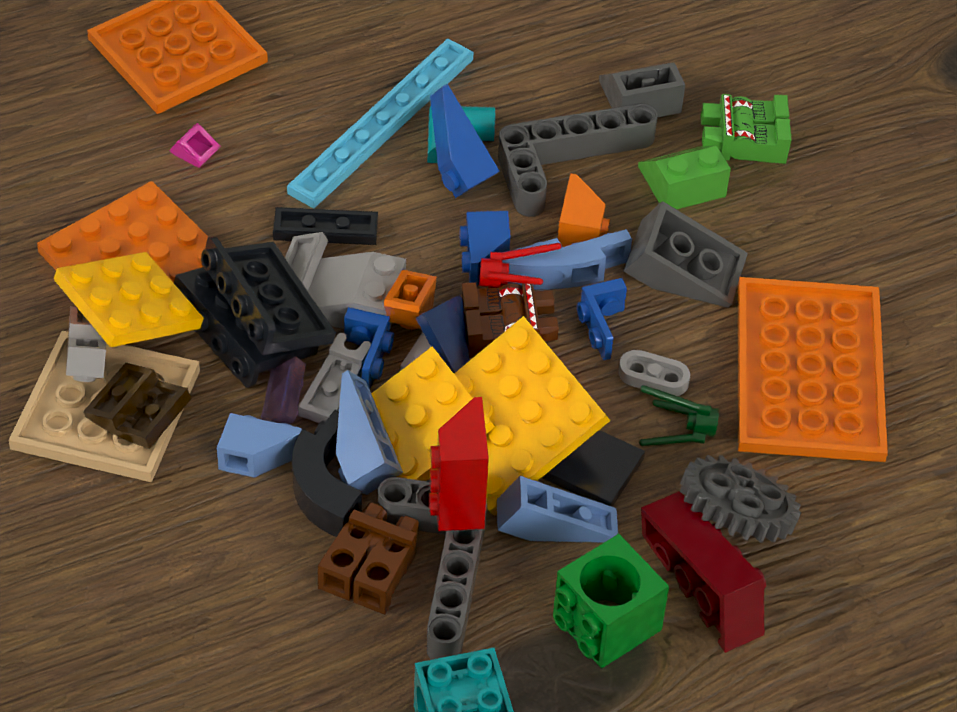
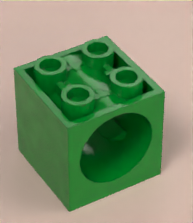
[553,534,669,669]

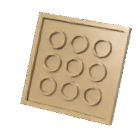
[8,331,200,482]

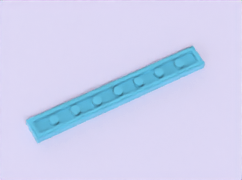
[287,38,474,209]

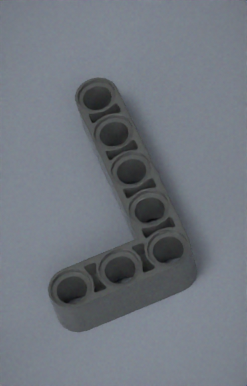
[498,104,658,217]
[378,477,487,660]

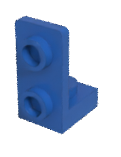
[577,278,627,360]
[344,307,394,389]

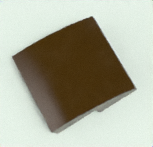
[83,363,192,449]

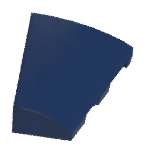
[416,295,470,373]

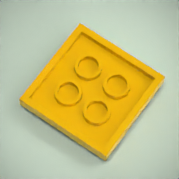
[54,252,204,348]
[371,346,495,481]

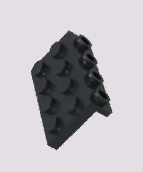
[201,237,336,355]
[174,267,319,388]

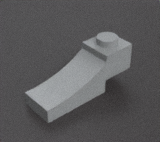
[66,306,106,382]

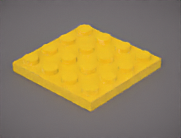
[454,316,611,516]

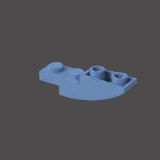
[502,229,632,290]

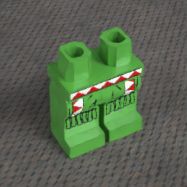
[700,94,792,164]

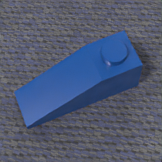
[430,84,500,198]

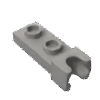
[298,333,371,423]

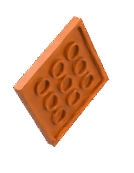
[87,0,268,115]
[37,181,209,283]

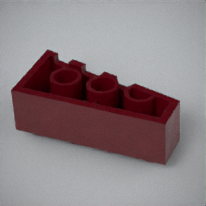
[641,491,766,653]

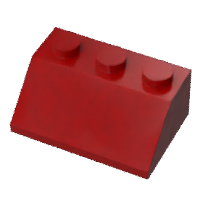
[429,397,489,531]

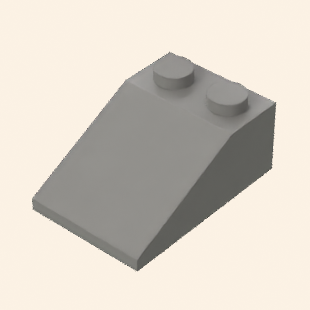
[308,252,406,329]

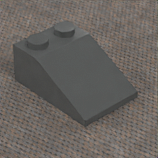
[624,201,748,308]

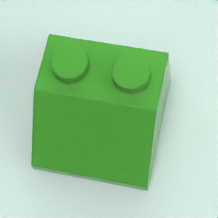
[638,145,731,210]

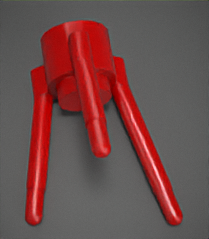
[479,243,562,288]

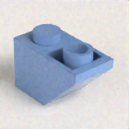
[217,413,302,478]

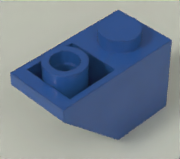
[459,211,510,287]

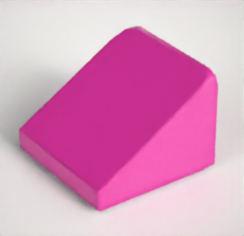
[169,123,221,168]

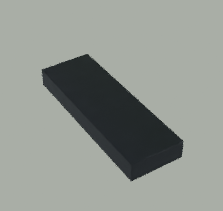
[273,207,378,245]

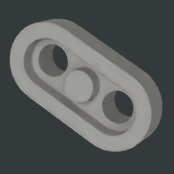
[619,350,690,396]

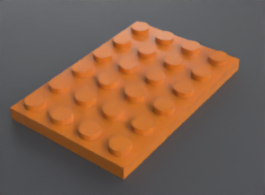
[738,277,888,462]

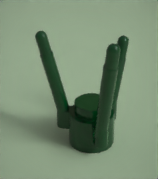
[639,385,719,446]

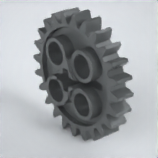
[680,455,801,543]

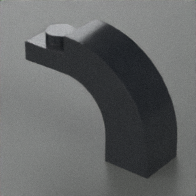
[292,410,362,537]

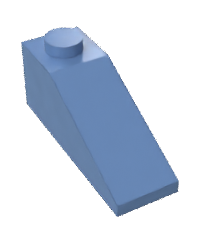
[336,370,403,495]
[497,476,618,543]

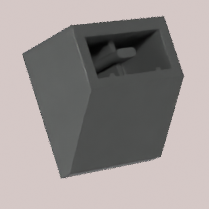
[599,62,685,117]

